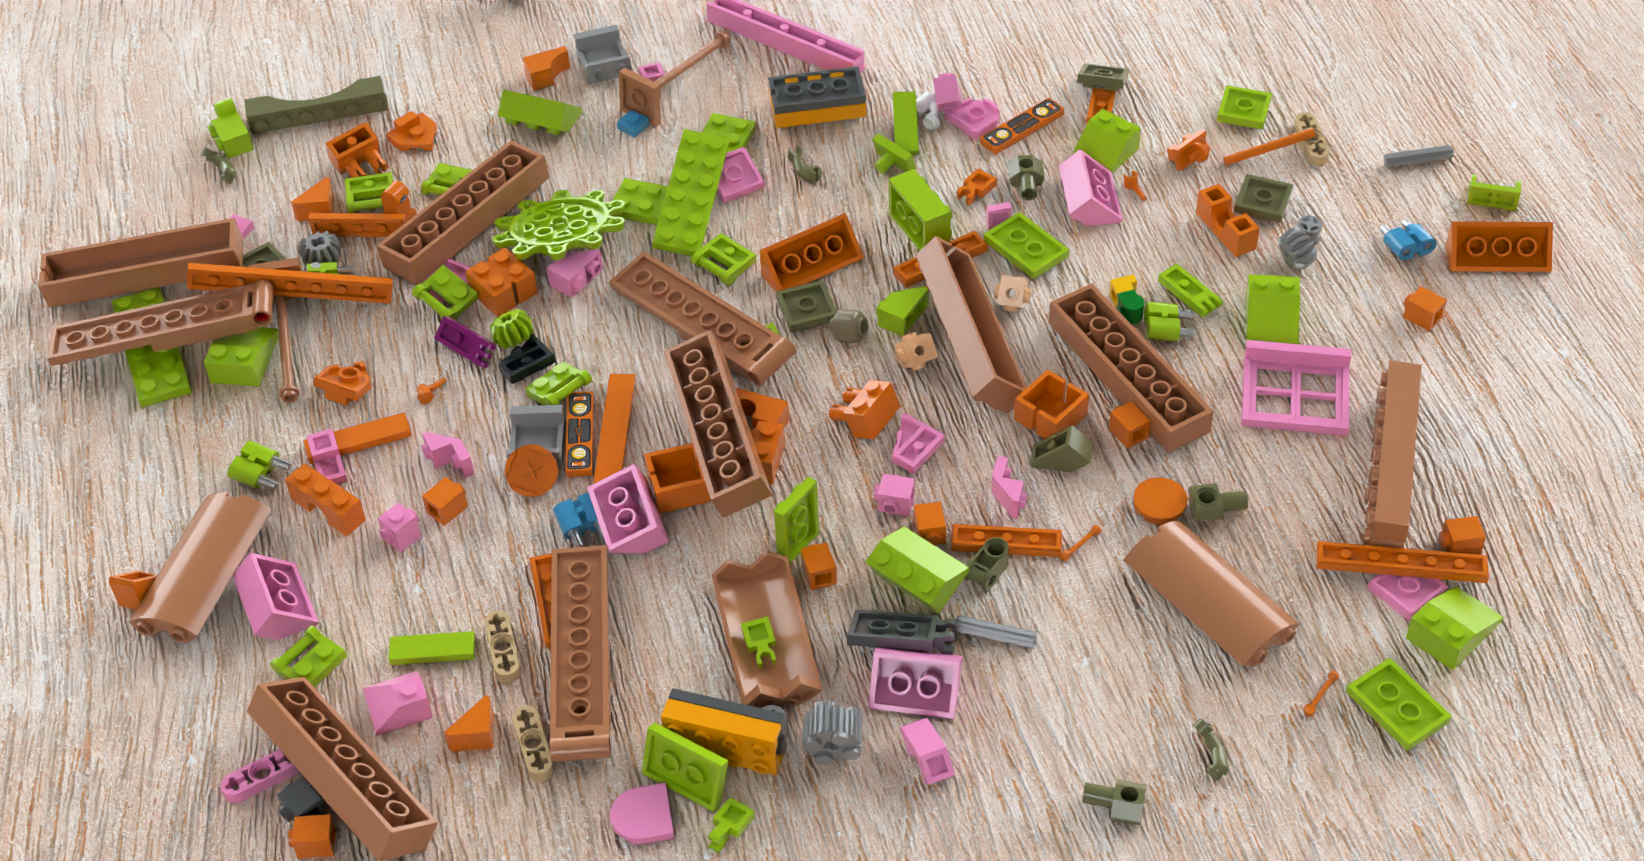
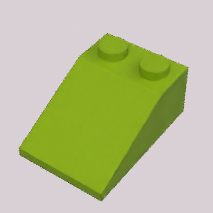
[1245,274,1300,344]
[204,327,279,387]
[1406,586,1504,671]

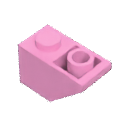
[933,73,962,112]
[546,250,603,297]

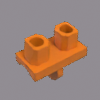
[1167,129,1210,171]

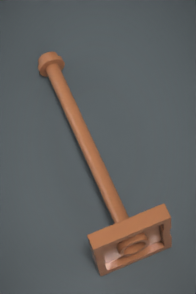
[619,31,731,126]
[249,257,302,403]

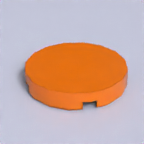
[504,444,559,498]
[1133,477,1188,525]

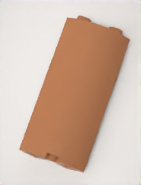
[128,492,271,644]
[1123,521,1300,667]
[712,551,823,708]

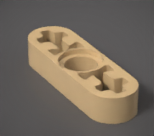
[1294,112,1329,166]
[484,611,521,684]
[512,706,555,782]

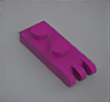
[434,316,497,368]

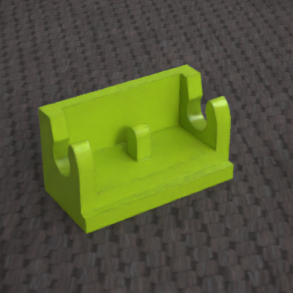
[1467,174,1521,211]

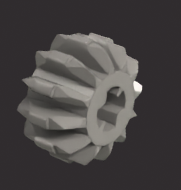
[1278,227,1317,271]
[299,231,341,266]

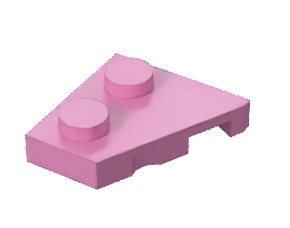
[892,412,945,474]

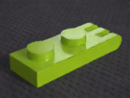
[1158,264,1223,317]

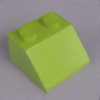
[1073,108,1141,173]

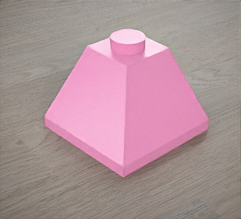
[362,671,433,736]

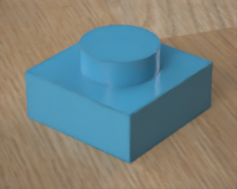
[617,110,650,138]

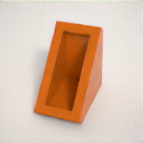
[291,177,334,221]
[108,570,157,609]
[444,695,494,752]

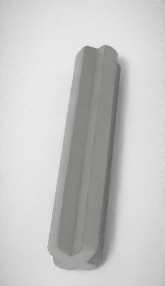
[1383,145,1454,167]
[954,615,1037,648]

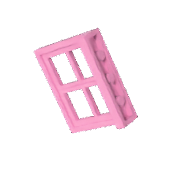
[1241,340,1351,436]

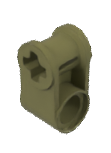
[964,537,1008,592]

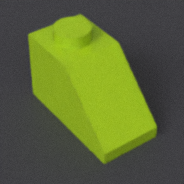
[876,286,929,336]

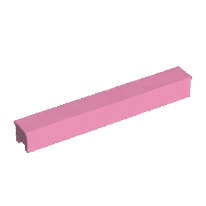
[706,0,866,73]

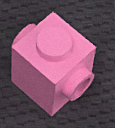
[874,474,915,516]
[378,502,421,552]

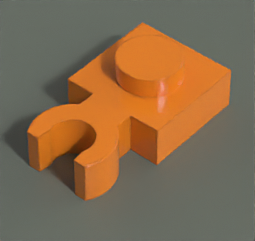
[956,168,997,205]

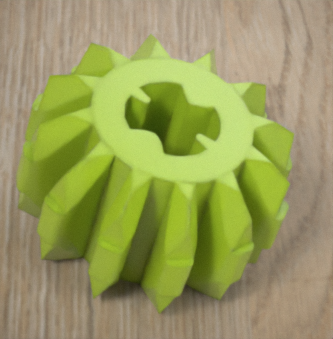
[489,309,534,349]

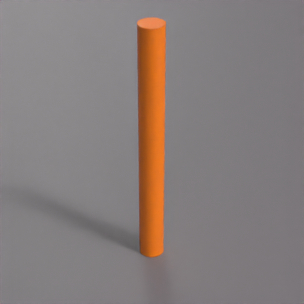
[1223,128,1315,166]

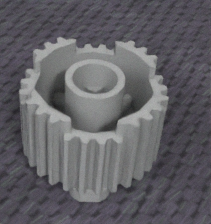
[802,700,862,765]

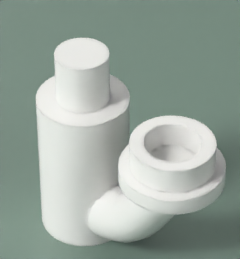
[916,92,940,130]

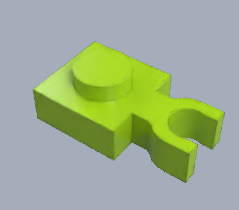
[741,616,776,669]

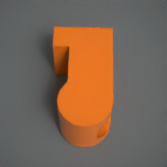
[381,180,417,222]

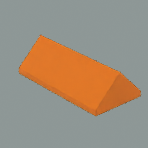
[759,213,864,292]
[1445,221,1553,272]

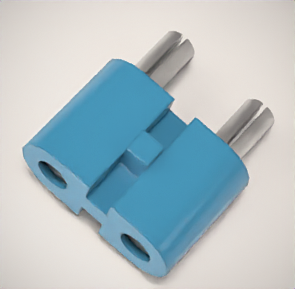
[1380,219,1437,260]
[553,492,605,547]

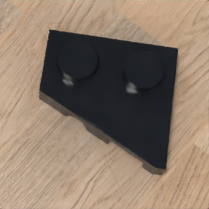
[498,333,556,384]

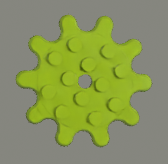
[492,190,625,260]

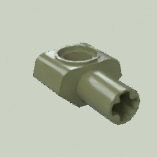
[1007,155,1045,201]
[1188,483,1248,521]
[1082,779,1147,826]

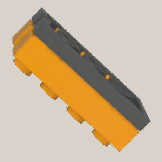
[768,66,867,128]
[661,688,787,775]

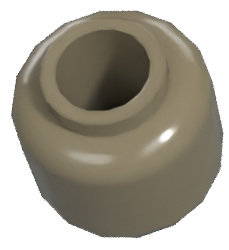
[829,309,869,343]

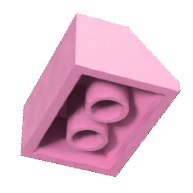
[1059,150,1123,226]
[587,464,669,554]
[233,553,319,640]
[868,647,963,719]

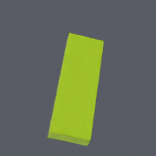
[893,91,919,155]
[388,631,476,665]

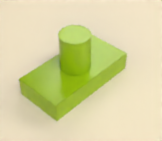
[872,133,916,174]

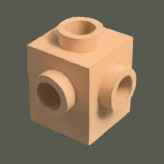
[994,274,1031,312]
[895,332,938,371]

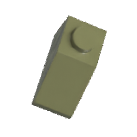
[1030,425,1094,472]

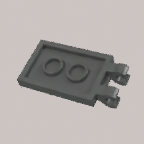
[847,610,957,655]

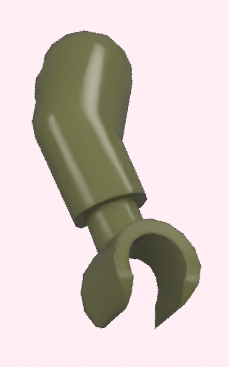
[787,145,822,183]
[200,147,237,184]
[1192,718,1229,780]

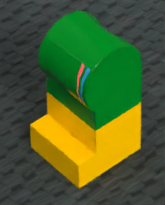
[1109,274,1144,324]

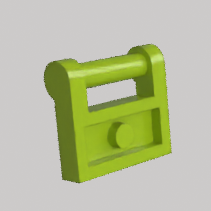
[421,163,472,195]
[345,172,394,213]
[691,233,757,286]
[412,265,479,320]
[525,361,592,405]
[269,625,347,687]

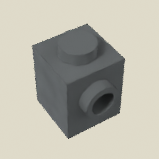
[277,777,327,823]

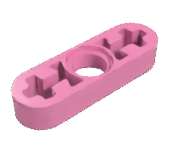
[220,749,300,803]

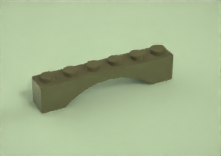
[244,75,388,134]

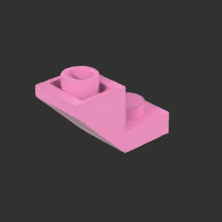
[421,432,474,478]
[991,456,1028,519]
[899,718,955,785]

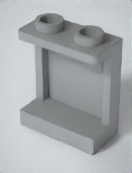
[574,25,632,84]
[506,405,565,469]

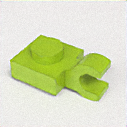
[708,797,755,853]

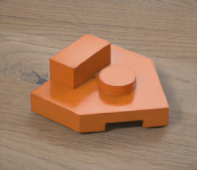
[385,111,437,151]
[313,361,371,406]

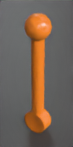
[1060,525,1101,562]
[1303,670,1339,717]

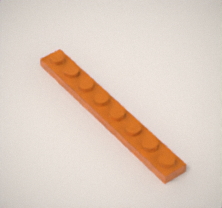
[187,263,393,304]

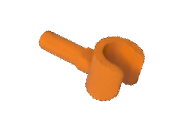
[1124,171,1147,201]
[417,377,447,404]

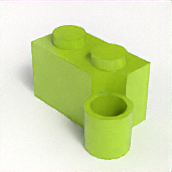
[207,98,254,159]

